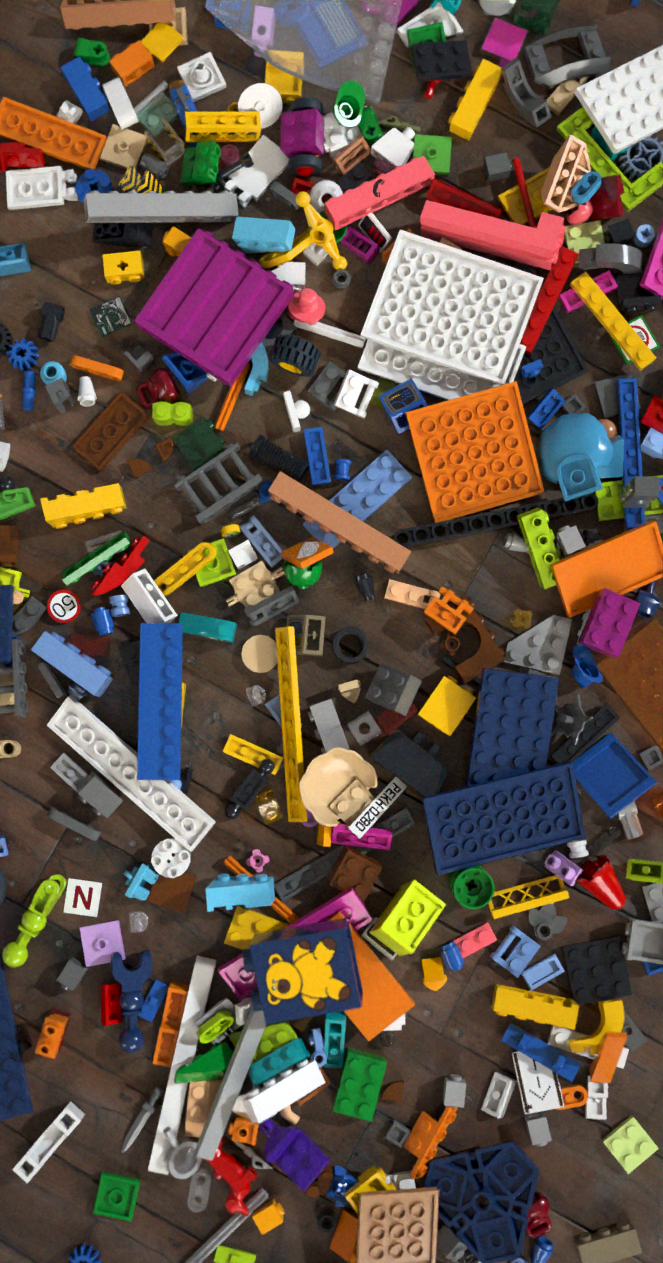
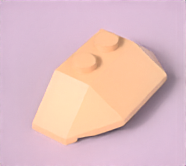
[541,135,591,213]
[185,1055,223,1138]

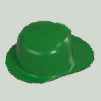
[333,80,365,127]

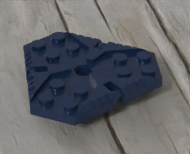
[424,1140,540,1263]

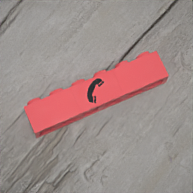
[324,156,435,231]

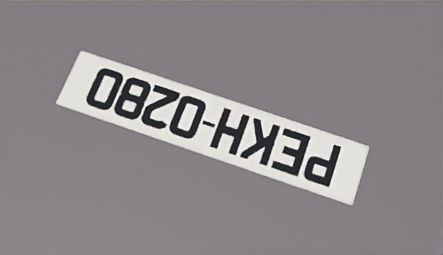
[349,777,407,838]

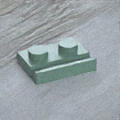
[136,92,178,138]

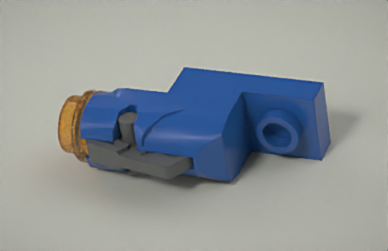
[169,80,199,148]

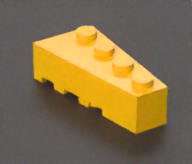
[491,984,579,1030]

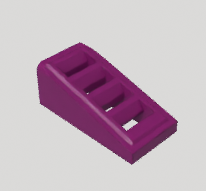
[339,226,380,265]

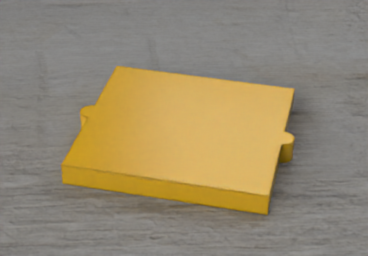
[141,22,184,62]

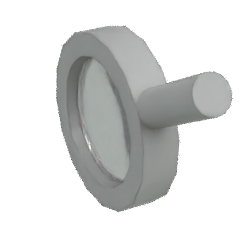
[163,1127,202,1179]

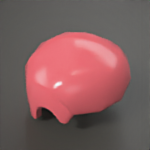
[566,200,593,225]

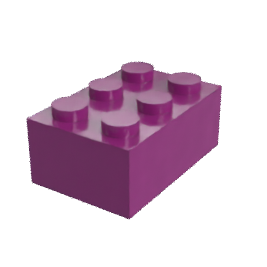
[577,588,641,658]

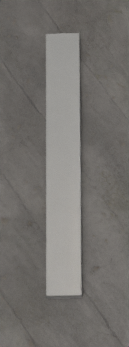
[193,1006,266,1161]

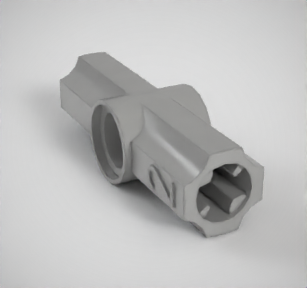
[616,802,643,840]

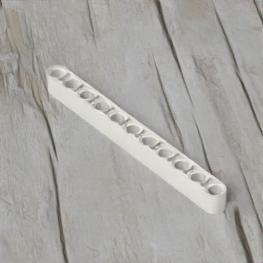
[148,955,216,1175]

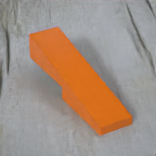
[152,981,190,1068]
[590,1032,627,1083]

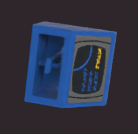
[378,378,427,434]

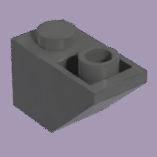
[436,1224,474,1263]

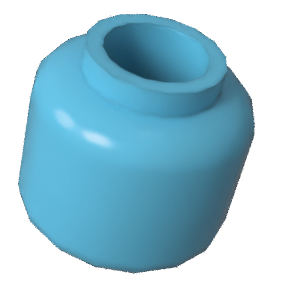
[40,361,67,385]

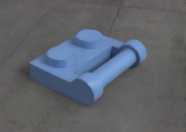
[489,925,541,978]

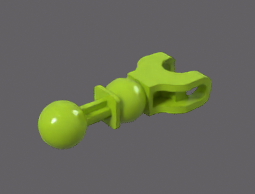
[2,874,67,967]

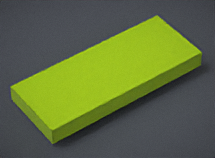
[214,1245,256,1263]

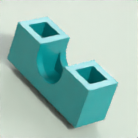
[248,1038,311,1087]

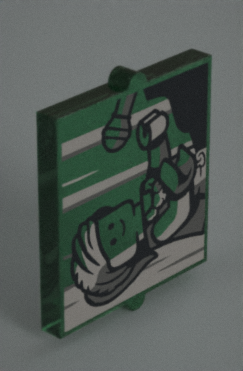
[89,296,132,338]

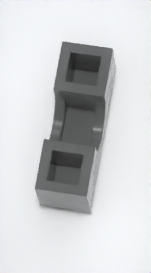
[620,476,659,508]

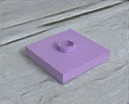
[80,920,126,967]

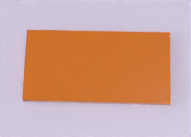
[550,520,663,618]
[328,911,415,1041]

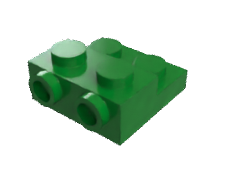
[180,140,221,186]

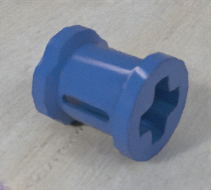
[333,459,351,481]

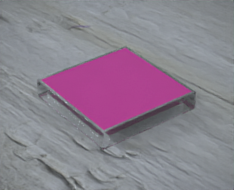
[480,17,528,61]

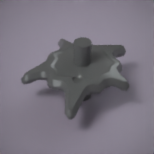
[550,694,593,745]

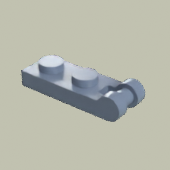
[239,515,283,568]

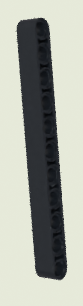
[393,493,598,548]

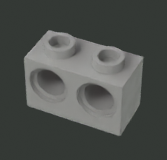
[553,525,586,560]

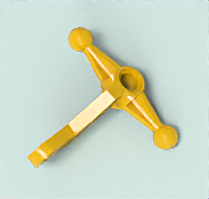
[259,191,347,270]

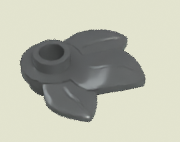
[528,903,567,940]

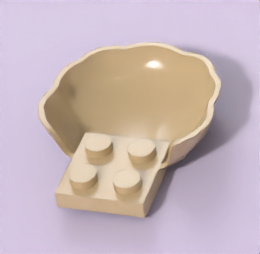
[299,747,377,826]

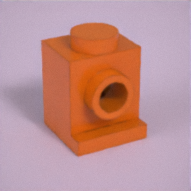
[229,1116,259,1146]

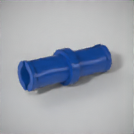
[21,371,37,411]

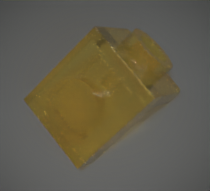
[255,790,283,825]

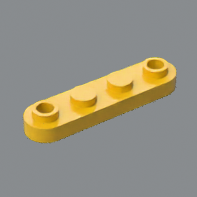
[154,542,216,596]

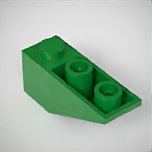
[174,1042,233,1084]

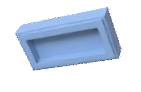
[521,953,565,990]

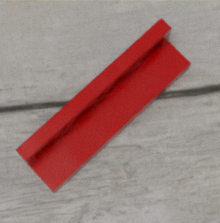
[426,178,503,218]

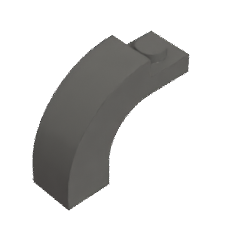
[501,58,552,127]
[579,244,644,275]

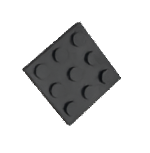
[562,935,632,1005]

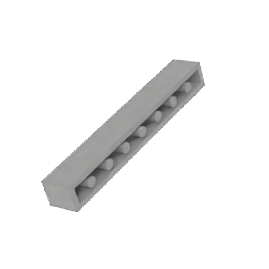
[83,191,239,223]

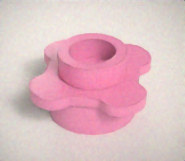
[246,849,269,873]

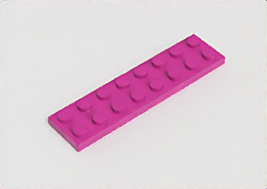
[219,887,373,1001]

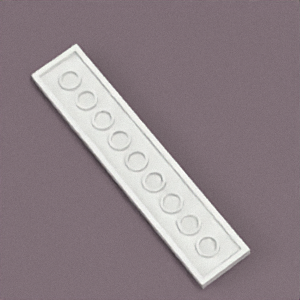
[47,695,216,852]

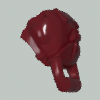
[136,367,180,408]
[513,1192,552,1239]

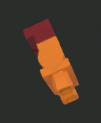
[35,1009,71,1059]

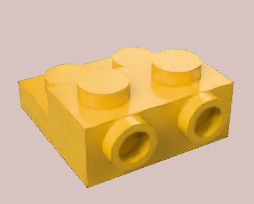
[344,1165,397,1214]

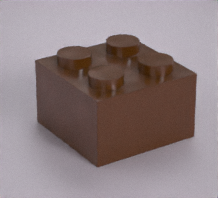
[327,845,382,902]

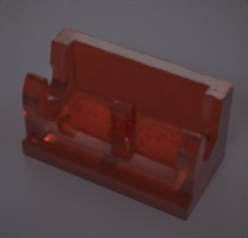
[375,703,418,735]

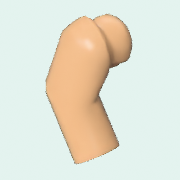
[280,1105,300,1126]

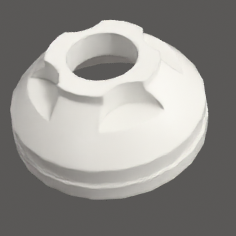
[309,180,343,213]

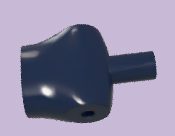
[634,582,661,619]

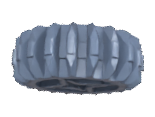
[618,135,663,181]

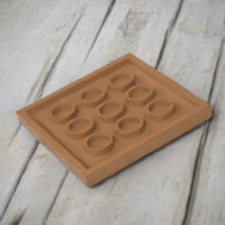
[356,1187,439,1263]

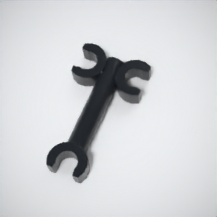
[210,152,254,192]

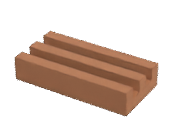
[332,135,371,175]

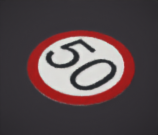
[47,590,81,623]

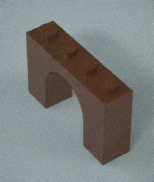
[424,594,506,686]

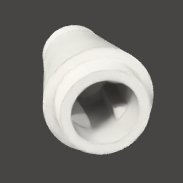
[78,376,97,406]

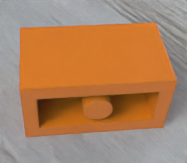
[109,40,155,87]

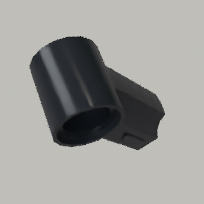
[38,302,65,342]

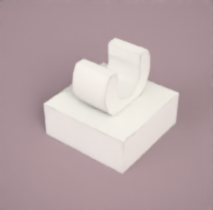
[56,100,83,124]
[303,243,328,266]

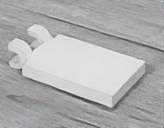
[224,135,289,208]
[6,166,78,210]

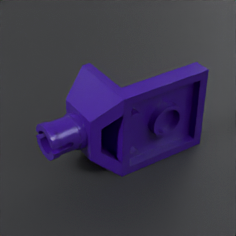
[258,1118,331,1191]

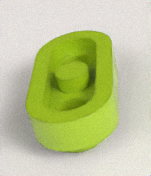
[196,1010,234,1043]

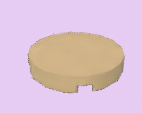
[241,635,278,673]

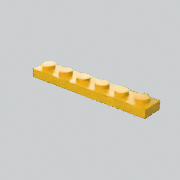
[570,272,656,371]

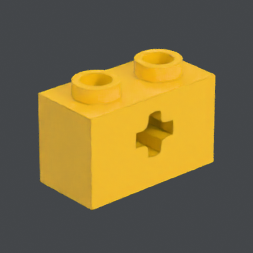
[103,251,145,284]

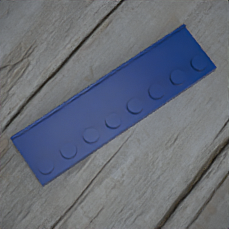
[137,623,183,780]

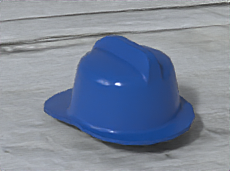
[571,645,603,688]

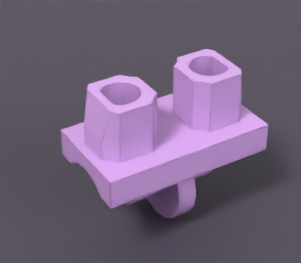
[545,850,583,886]

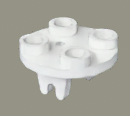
[151,838,191,878]

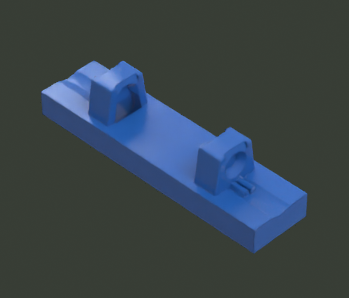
[501,1023,581,1082]

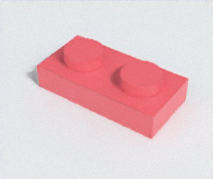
[453,922,497,958]

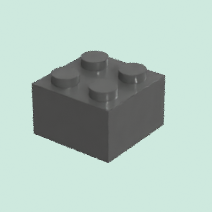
[365,663,422,716]

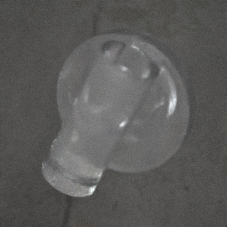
[245,685,266,707]
[129,912,148,932]

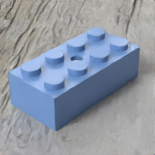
[31,631,114,697]

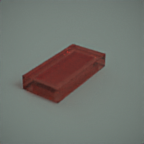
[70,633,111,657]

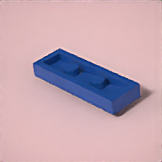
[304,427,331,486]

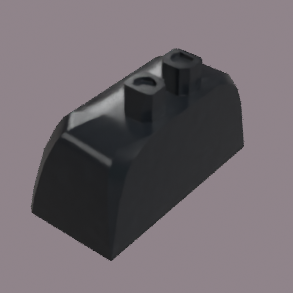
[369,731,447,797]

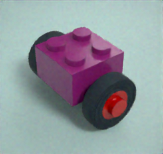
[280,98,324,177]

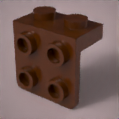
[0,525,19,567]

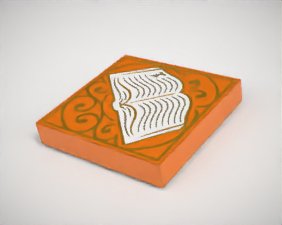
[281,537,334,569]

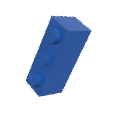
[60,56,110,122]

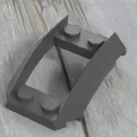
[523,25,611,89]

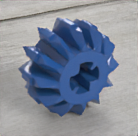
[6,338,40,372]
[68,1244,102,1263]

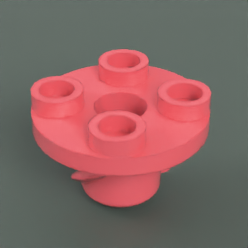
[288,288,325,325]

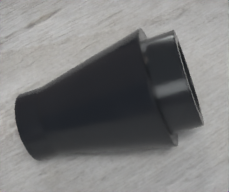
[354,572,376,601]

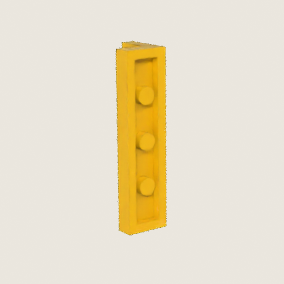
[184,112,262,142]
[488,875,570,919]

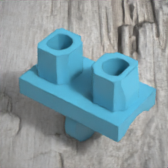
[124,864,159,900]

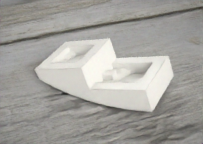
[585,1076,608,1120]

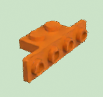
[403,1106,457,1178]

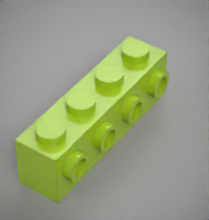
[517,508,561,589]

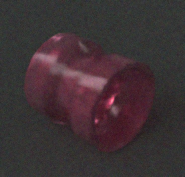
[220,144,240,169]

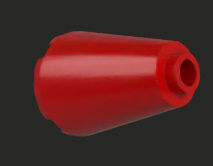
[576,855,626,910]

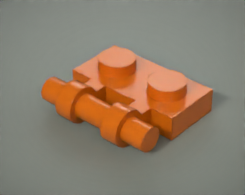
[424,586,474,635]

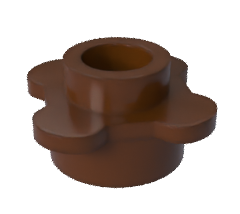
[440,633,463,656]

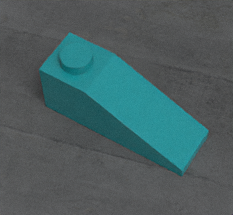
[179,612,237,643]
[323,1011,346,1068]

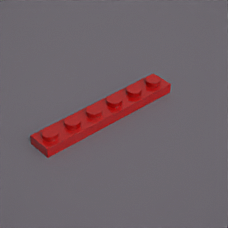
[520,246,579,355]

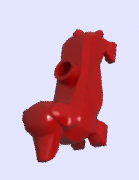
[206,1137,258,1216]

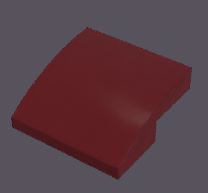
[590,174,625,221]

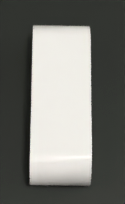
[102,77,139,130]

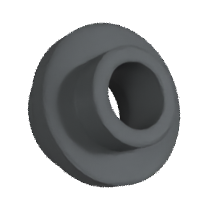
[332,270,351,289]

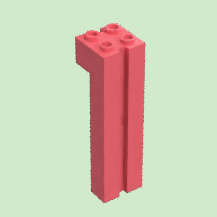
[421,200,566,270]

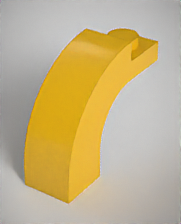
[566,999,624,1055]

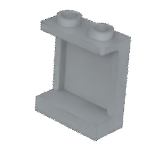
[622,918,663,964]

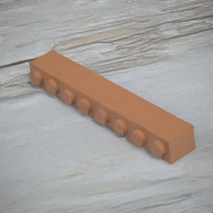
[268,471,412,574]

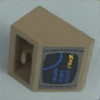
[286,615,326,657]

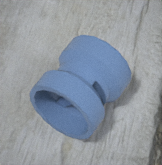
[109,595,130,617]

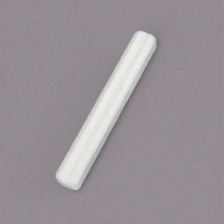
[293,319,366,348]

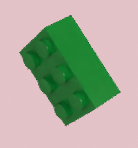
[333,1047,387,1122]

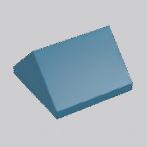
[0,243,31,276]

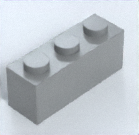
[307,699,350,754]

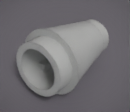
[503,532,529,553]

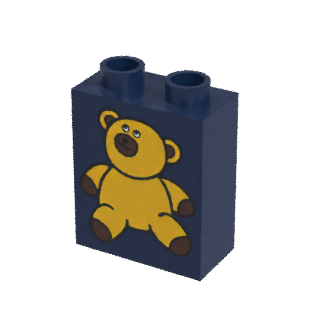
[243,917,364,1024]

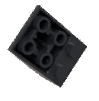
[92,222,154,248]

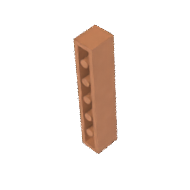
[60,0,177,30]

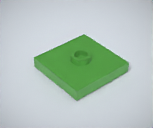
[413,134,452,175]

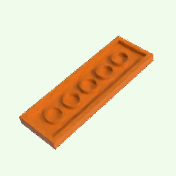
[0,97,107,170]

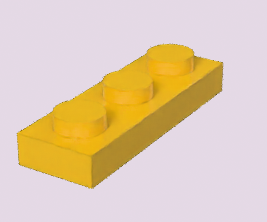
[223,734,283,775]

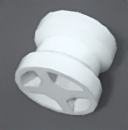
[567,839,589,858]

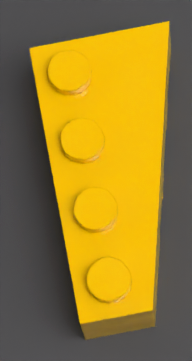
[40,483,127,529]

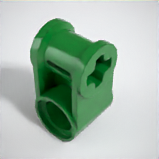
[72,38,110,66]
[358,105,383,145]

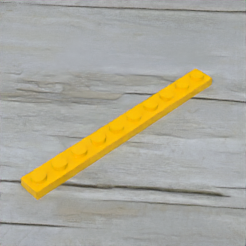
[275,626,307,822]

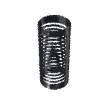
[249,435,309,482]

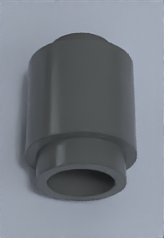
[140,153,169,180]

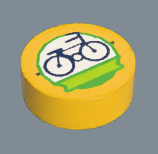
[221,524,241,538]

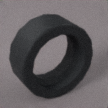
[332,627,369,664]

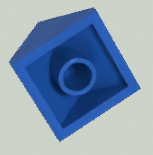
[162,352,209,394]

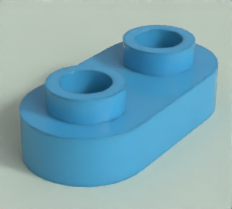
[571,172,601,204]

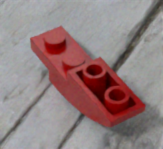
[0,142,45,172]
[90,536,150,596]

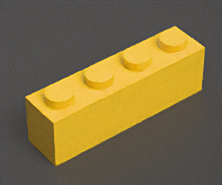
[448,59,502,141]

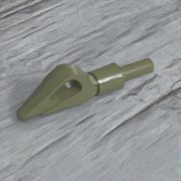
[378,116,421,131]

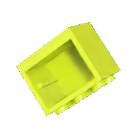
[369,880,446,957]

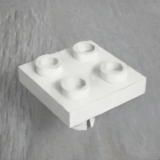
[177,52,227,102]

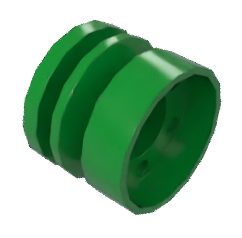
[448,865,495,909]

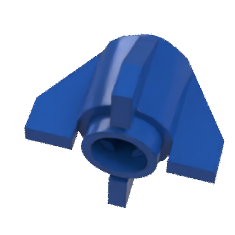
[326,1165,360,1207]

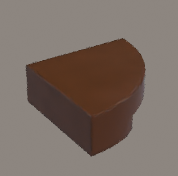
[155,437,174,463]
[127,459,153,478]
[381,1080,404,1102]

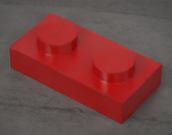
[100,982,122,1026]

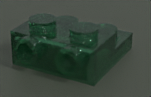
[172,416,226,471]

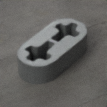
[269,181,300,211]

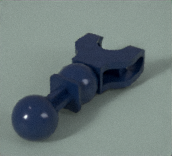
[111,950,152,1053]

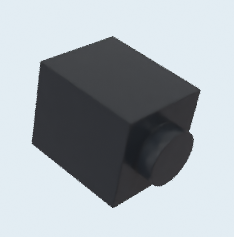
[603,219,635,245]

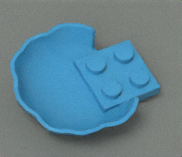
[537,413,613,501]

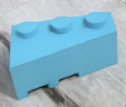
[232,217,295,254]
[206,874,275,912]

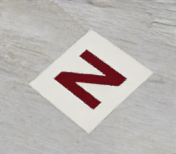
[63,878,102,917]

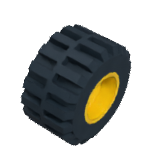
[269,334,321,377]

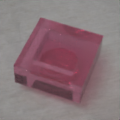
[373,158,393,176]

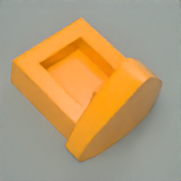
[317,821,342,847]
[422,957,447,991]

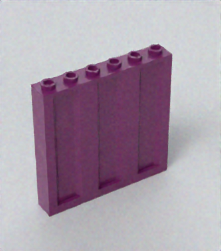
[134,228,294,388]

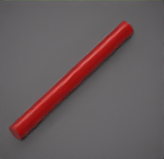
[512,158,537,229]

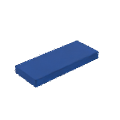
[138,979,169,1023]

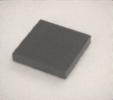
[594,373,641,419]

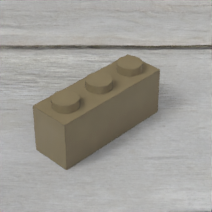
[574,1222,642,1263]

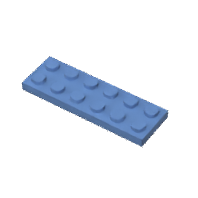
[303,450,412,548]

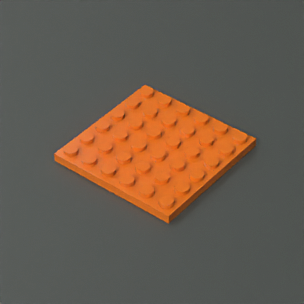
[405,381,545,523]

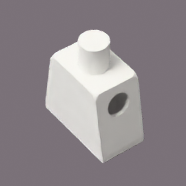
[371,127,415,171]

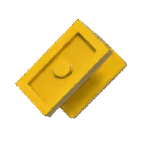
[265,50,304,105]
[417,676,476,737]

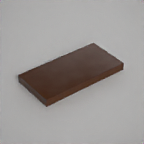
[71,391,150,472]

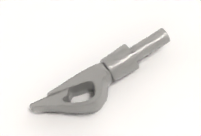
[234,1141,274,1169]

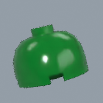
[284,560,322,589]

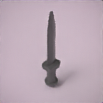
[121,1086,164,1153]

